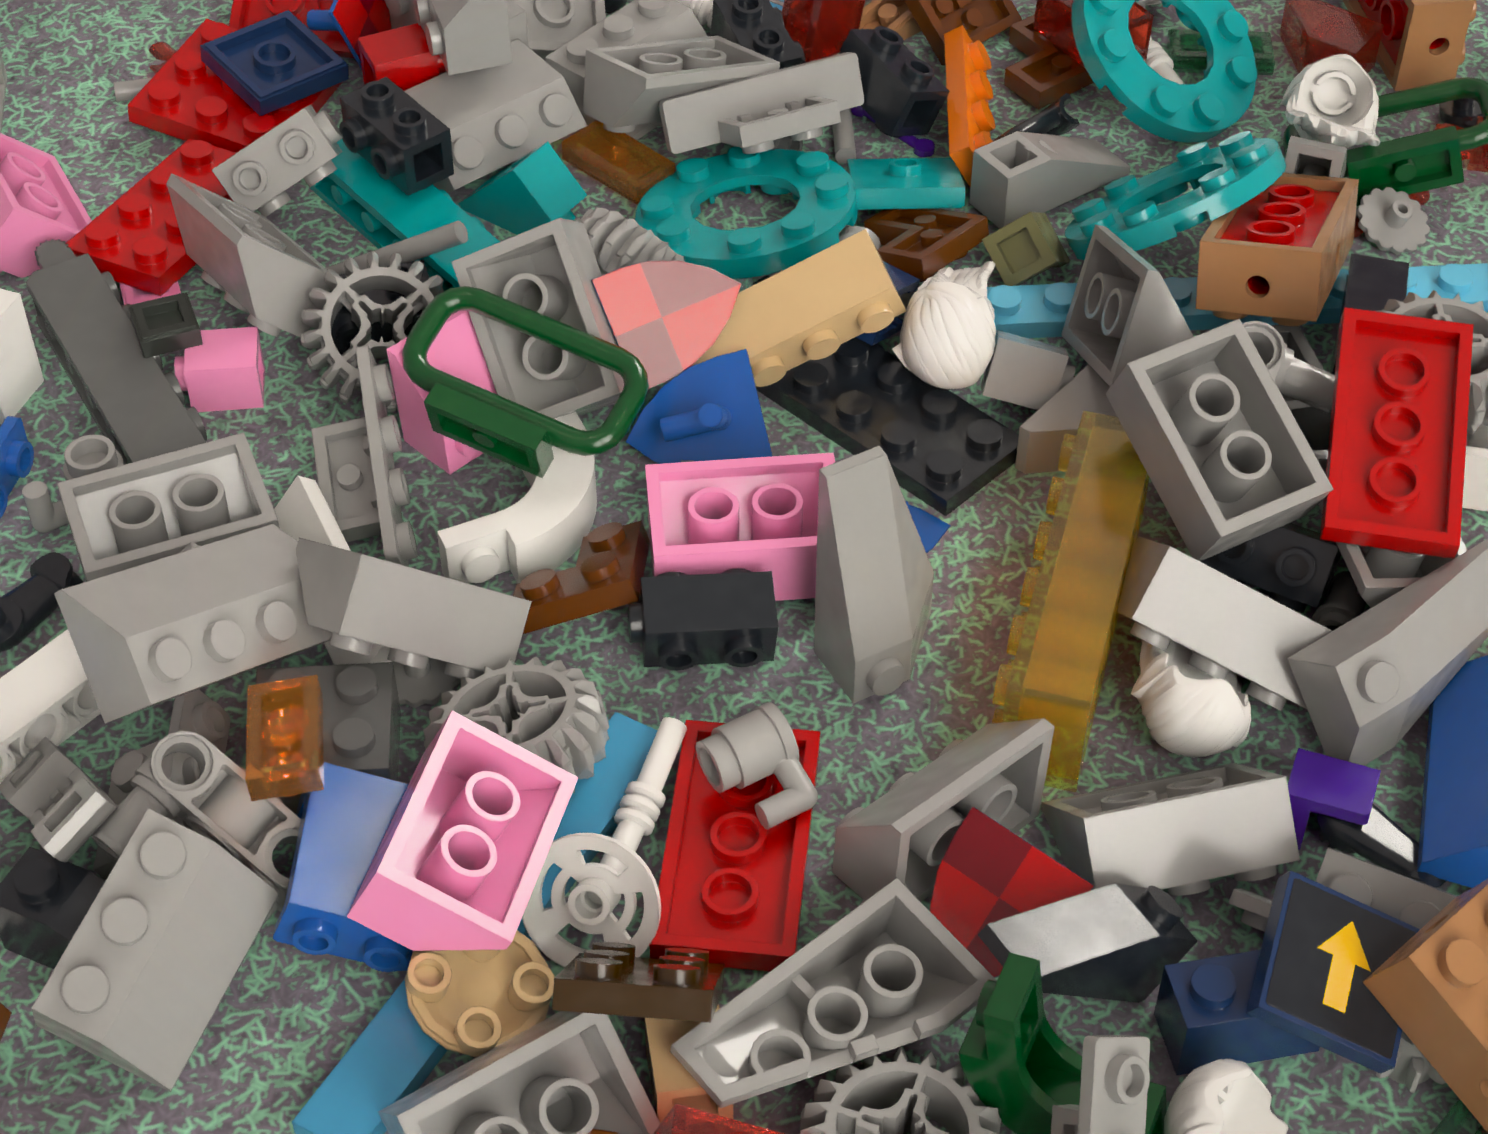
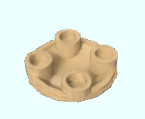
[405,930,555,1057]

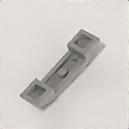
[0,737,118,863]

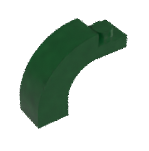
[958,952,1167,1134]

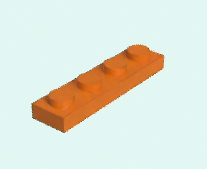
[944,25,996,188]

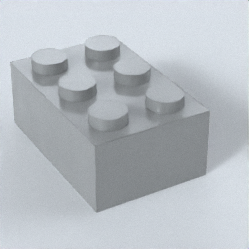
[1106,318,1334,561]

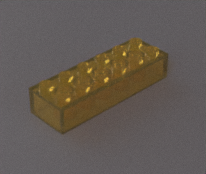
[991,410,1150,792]

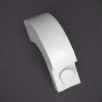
[437,412,597,584]

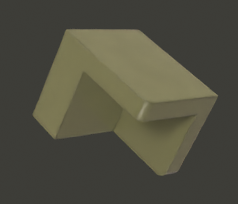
[981,212,1070,286]

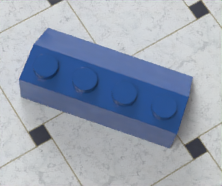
[1417,655,1488,888]

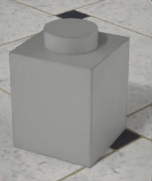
[981,330,1075,410]

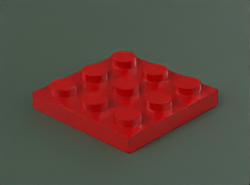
[128,19,342,153]

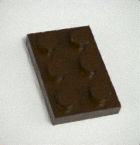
[552,942,725,1023]

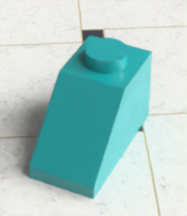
[458,141,587,235]

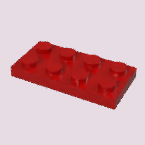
[65,138,236,296]
[1320,307,1474,559]
[649,720,821,971]

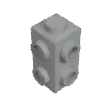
[212,105,343,217]

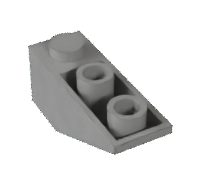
[969,131,1131,229]

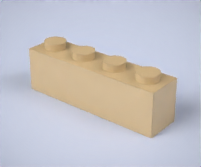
[670,229,907,387]

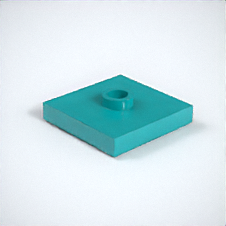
[847,158,965,210]

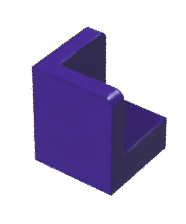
[1288,748,1381,850]

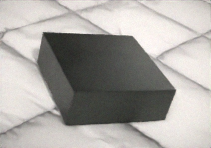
[128,292,203,358]

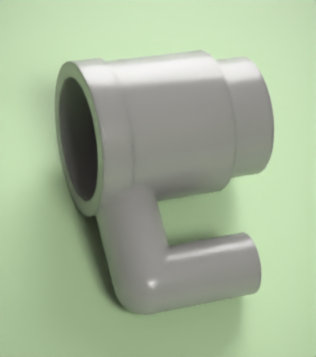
[22,435,124,533]
[696,702,818,829]

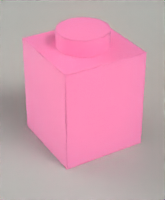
[174,327,265,412]

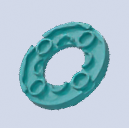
[1072,0,1258,143]
[1065,131,1286,260]
[635,146,858,279]

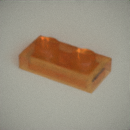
[561,120,676,205]
[245,675,324,801]

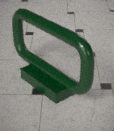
[1283,77,1488,206]
[402,286,649,478]

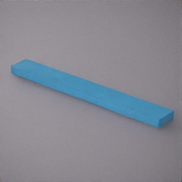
[292,712,658,1134]

